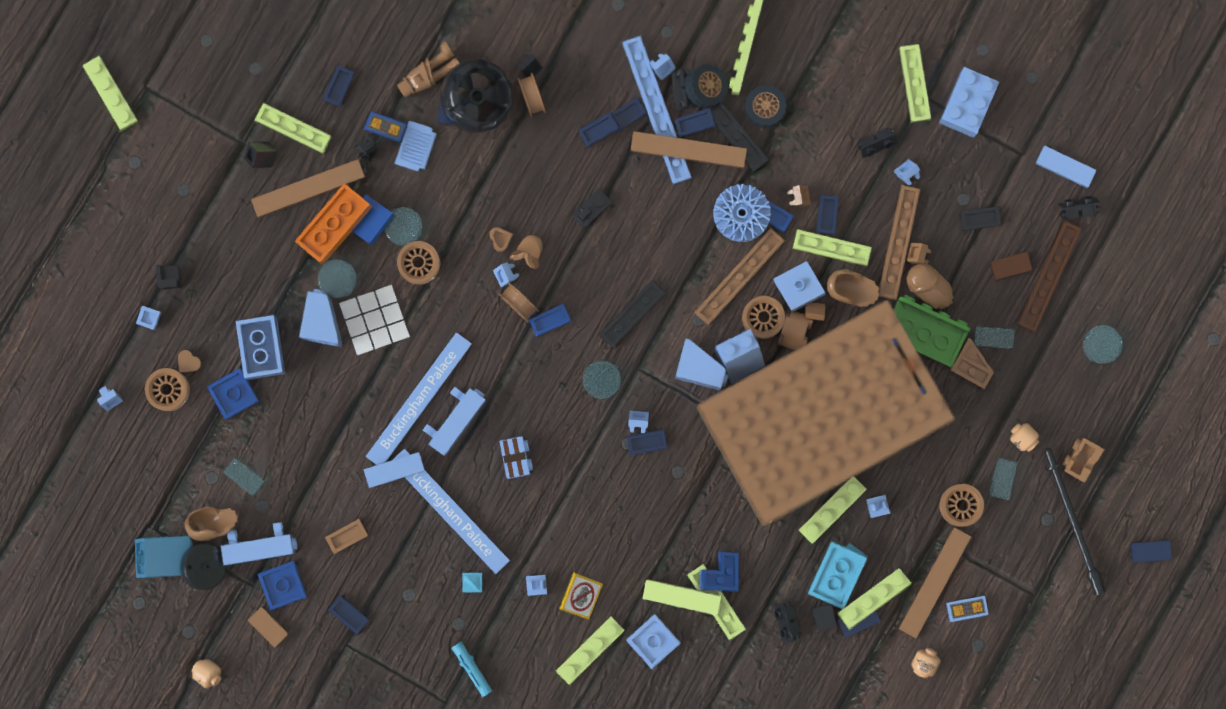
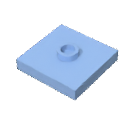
[773,261,825,312]
[626,614,680,669]

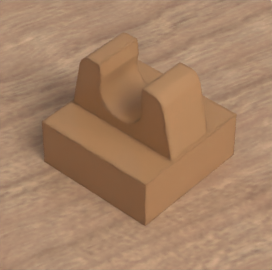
[787,185,811,206]
[906,243,931,264]

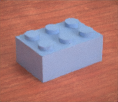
[939,67,999,138]
[236,315,286,380]

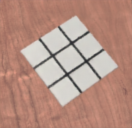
[339,285,410,355]

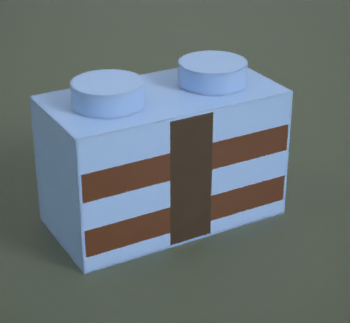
[500,437,533,479]

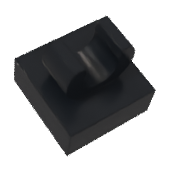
[517,54,543,78]

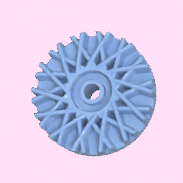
[713,184,771,242]

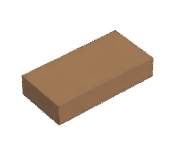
[325,519,369,554]
[247,607,289,648]

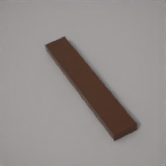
[1017,221,1082,333]

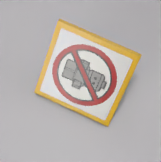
[560,573,603,620]

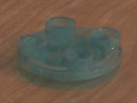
[385,207,423,246]
[318,259,357,298]
[1083,325,1123,364]
[583,361,621,399]

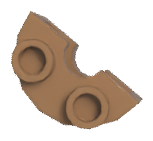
[777,309,813,350]
[1062,438,1104,483]

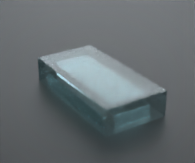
[974,326,1014,349]
[223,458,266,496]
[989,458,1017,500]

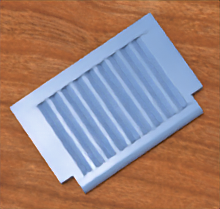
[395,121,437,171]

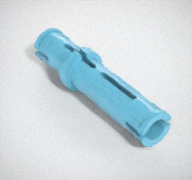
[451,641,493,697]

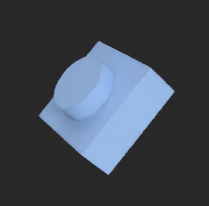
[136,306,162,330]

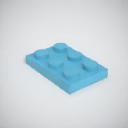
[808,541,867,609]

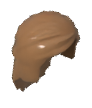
[906,263,954,310]
[827,269,879,307]
[185,507,238,541]

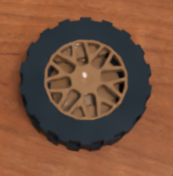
[684,64,728,108]
[744,85,787,129]

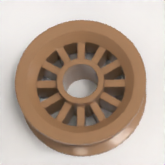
[518,73,546,118]
[397,241,440,285]
[498,282,539,323]
[742,296,785,339]
[145,368,190,411]
[940,484,984,527]

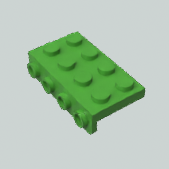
[893,295,970,368]

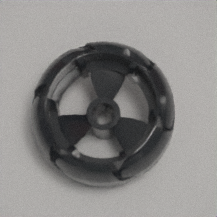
[440,59,514,133]

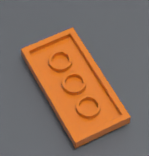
[295,183,372,265]

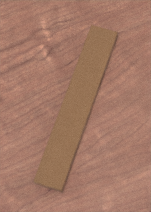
[631,132,747,168]
[251,159,365,218]
[878,185,920,301]
[694,228,785,326]
[898,527,971,638]

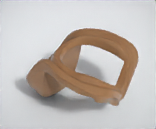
[510,235,543,269]

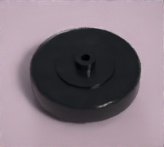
[180,543,226,590]

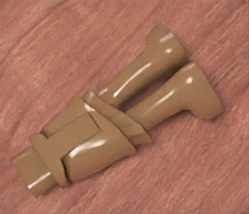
[397,41,459,98]

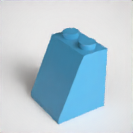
[135,536,193,578]

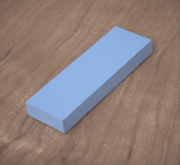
[1035,146,1096,188]
[364,452,425,488]

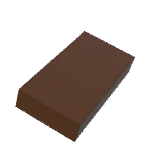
[990,252,1032,280]

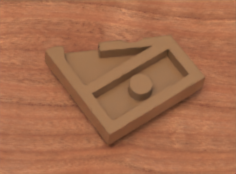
[951,338,994,389]

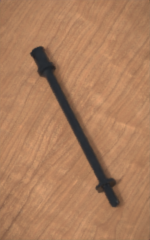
[1044,448,1106,595]

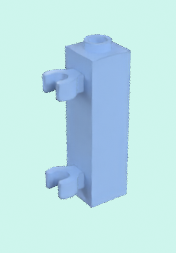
[423,387,486,456]
[221,522,298,565]

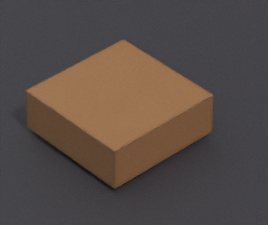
[805,302,825,321]

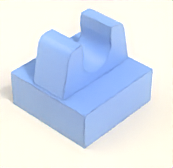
[650,54,676,80]
[894,159,920,185]
[493,262,519,287]
[97,386,123,411]
[628,411,649,433]
[866,495,890,518]
[526,575,547,596]

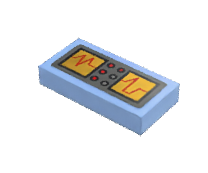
[946,596,989,622]

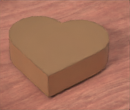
[489,227,513,252]
[178,350,202,373]

